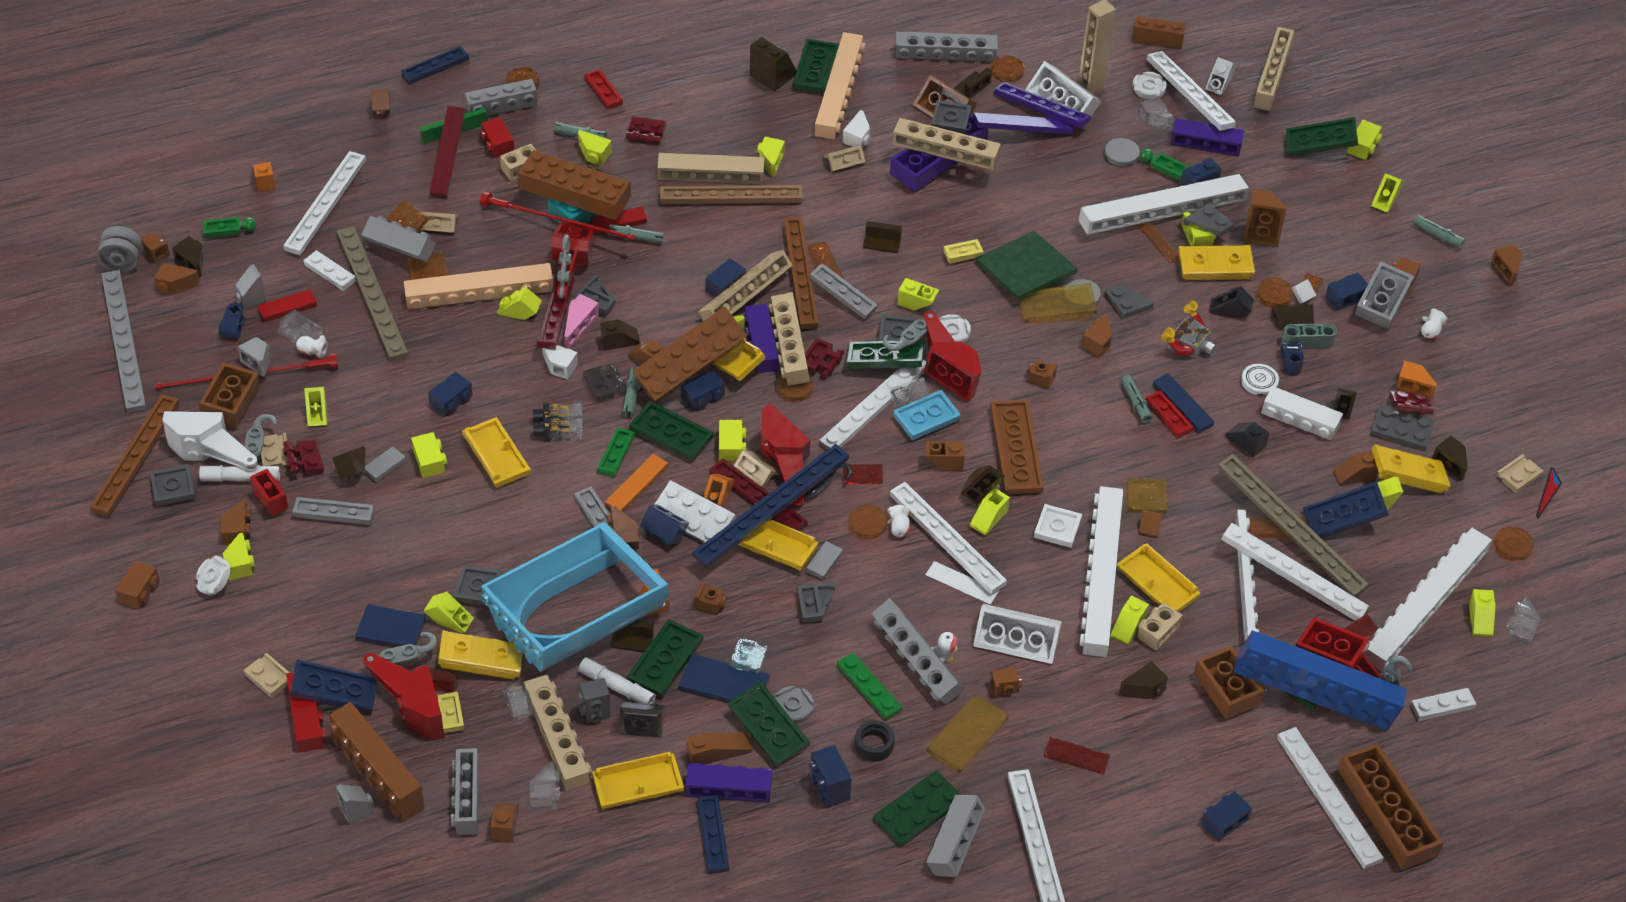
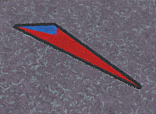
[1536,467,1562,518]

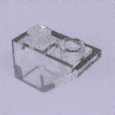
[1138,97,1174,132]
[890,377,930,409]
[1507,596,1541,645]
[502,683,534,720]
[529,762,560,811]

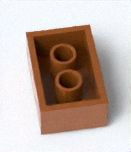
[199,362,259,428]
[1194,645,1264,719]

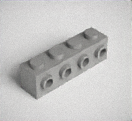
[465,79,538,116]
[361,216,436,262]
[451,748,479,835]
[926,795,986,877]

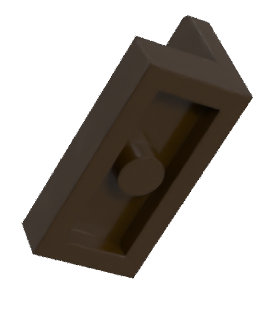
[954,67,992,99]
[863,221,902,253]
[1272,303,1314,329]
[610,620,654,652]

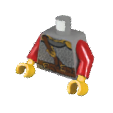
[1161,300,1216,358]

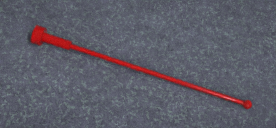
[479,192,635,241]
[155,353,338,390]

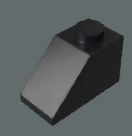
[1209,286,1254,318]
[1225,422,1269,457]

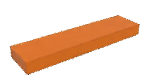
[605,454,668,512]

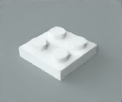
[1034,504,1082,548]

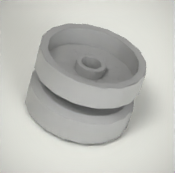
[97,226,142,272]

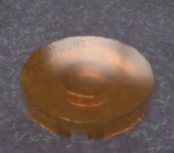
[991,55,1025,83]
[505,67,540,89]
[1257,277,1294,308]
[776,374,813,402]
[849,504,888,539]
[1494,526,1534,561]

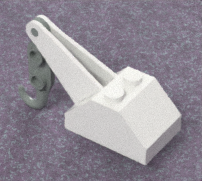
[163,411,277,471]

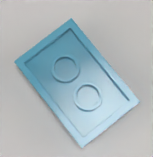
[893,390,961,441]

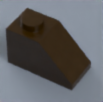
[172,236,204,278]
[600,319,641,351]
[1333,387,1357,420]
[1432,436,1468,481]
[332,446,366,481]
[1119,661,1168,699]

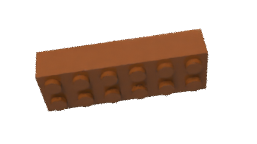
[517,150,631,220]
[633,306,747,404]
[329,702,425,822]
[1337,743,1444,870]

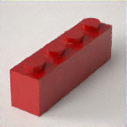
[286,672,327,753]

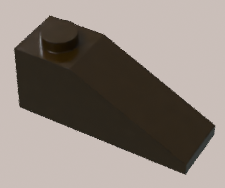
[961,465,1005,504]

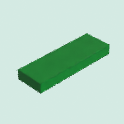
[597,427,635,478]

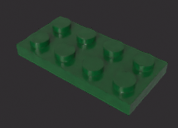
[793,38,840,94]
[1286,117,1359,157]
[847,340,924,369]
[629,401,714,462]
[627,619,703,698]
[728,681,810,767]
[873,770,962,848]

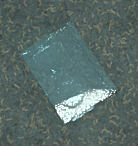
[730,637,768,674]

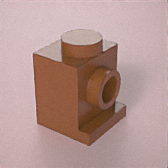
[141,232,170,263]
[1027,359,1057,389]
[695,582,727,615]
[990,668,1022,699]

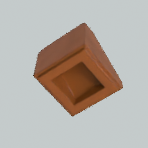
[1139,511,1162,538]

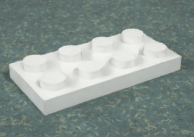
[655,480,736,543]

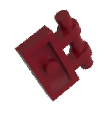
[626,116,666,144]
[805,338,844,379]
[1389,391,1434,416]
[283,440,324,475]

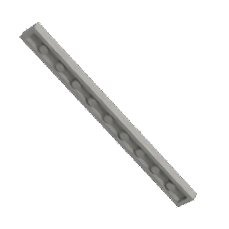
[101,270,146,413]

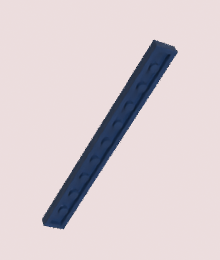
[692,444,849,568]

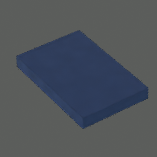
[355,604,426,647]

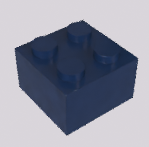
[808,744,852,808]

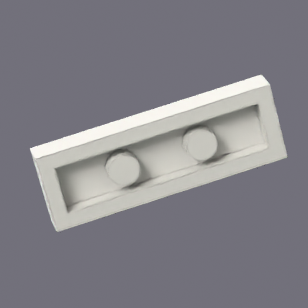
[303,250,356,291]
[1410,688,1476,721]

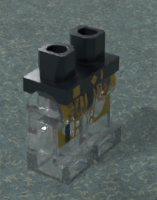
[533,401,583,442]

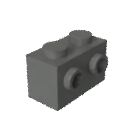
[577,678,611,723]

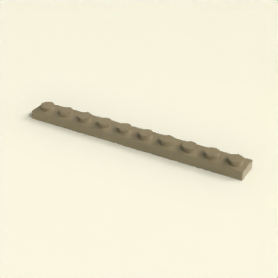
[337,226,408,362]
[1218,454,1368,597]

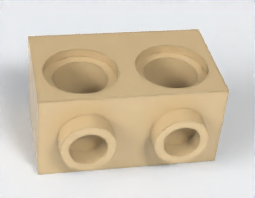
[500,144,537,181]
[1137,602,1183,651]

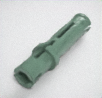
[553,122,607,138]
[1414,215,1466,249]
[609,224,664,244]
[622,367,641,418]
[1121,375,1153,423]

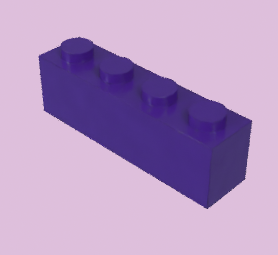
[1171,118,1244,157]
[742,304,779,373]
[686,763,772,802]

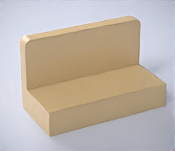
[823,145,865,171]
[418,212,459,232]
[734,450,780,488]

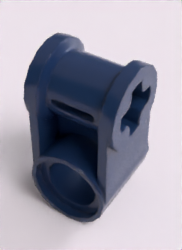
[218,303,245,339]
[1280,341,1304,376]

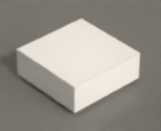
[1292,279,1316,304]

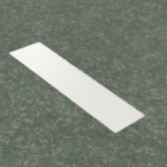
[925,561,999,604]

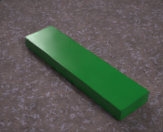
[419,108,488,144]

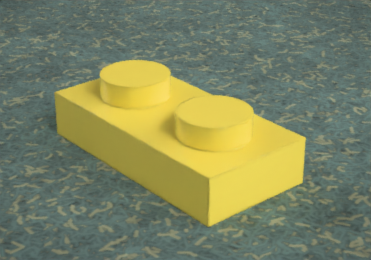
[943,239,984,264]
[437,692,464,733]

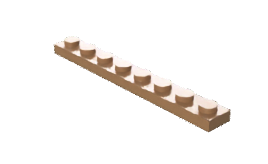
[660,185,803,204]

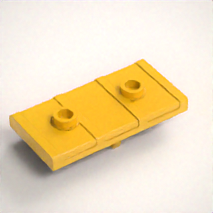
[1178,245,1255,281]
[713,341,765,381]
[462,417,531,488]
[1371,444,1450,494]
[737,520,819,571]
[1116,543,1200,612]
[438,630,523,680]
[592,752,684,810]

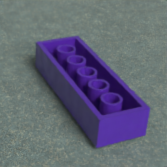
[890,114,989,192]

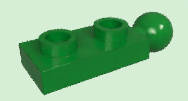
[1140,149,1190,181]
[203,217,257,238]

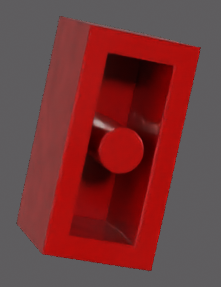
[480,117,514,158]
[250,469,288,517]

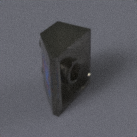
[620,702,665,738]

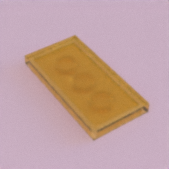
[1020,283,1097,323]
[927,694,1009,773]

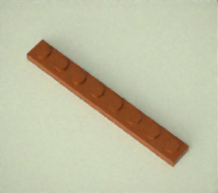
[784,217,819,329]
[90,394,180,517]

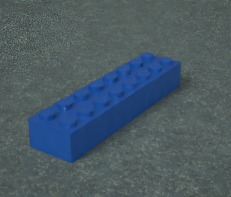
[1234,630,1407,731]

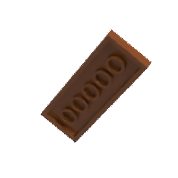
[990,399,1044,494]

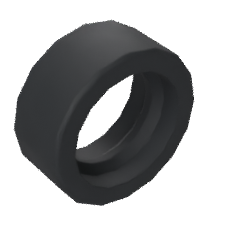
[855,720,895,762]

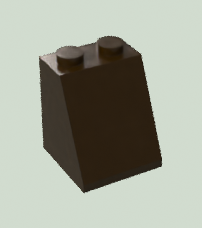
[750,37,797,91]

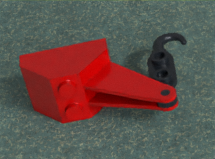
[761,403,852,508]

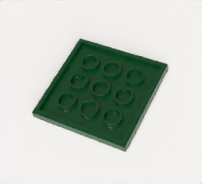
[976,231,1077,301]

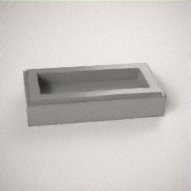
[364,447,406,482]
[806,541,843,580]

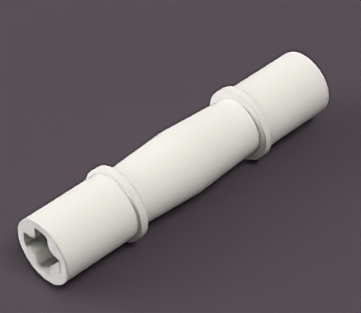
[199,465,280,482]
[578,657,656,709]

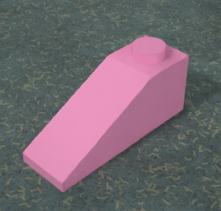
[564,294,599,349]

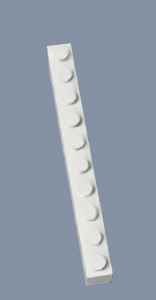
[1078,174,1249,235]
[1079,486,1123,657]
[1364,528,1492,672]

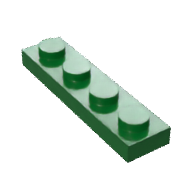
[837,652,903,721]

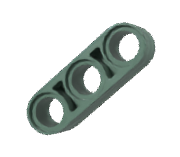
[1281,324,1337,349]

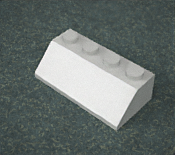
[1025,61,1102,116]
[973,604,1062,664]

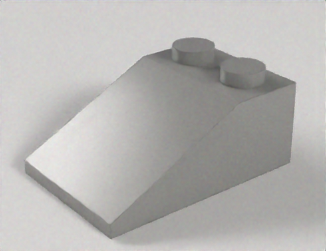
[1355,261,1414,330]

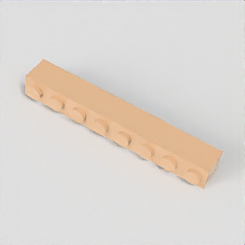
[815,32,865,140]
[404,263,553,309]

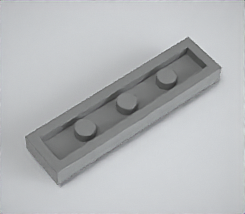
[810,263,877,320]
[292,497,375,525]

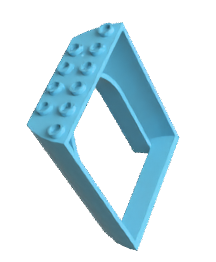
[481,522,669,672]

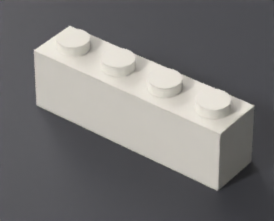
[1261,386,1343,441]

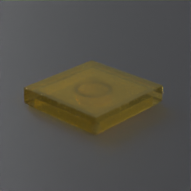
[1127,478,1168,514]

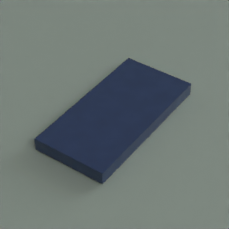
[1303,482,1389,539]
[679,654,770,703]
[289,659,377,714]

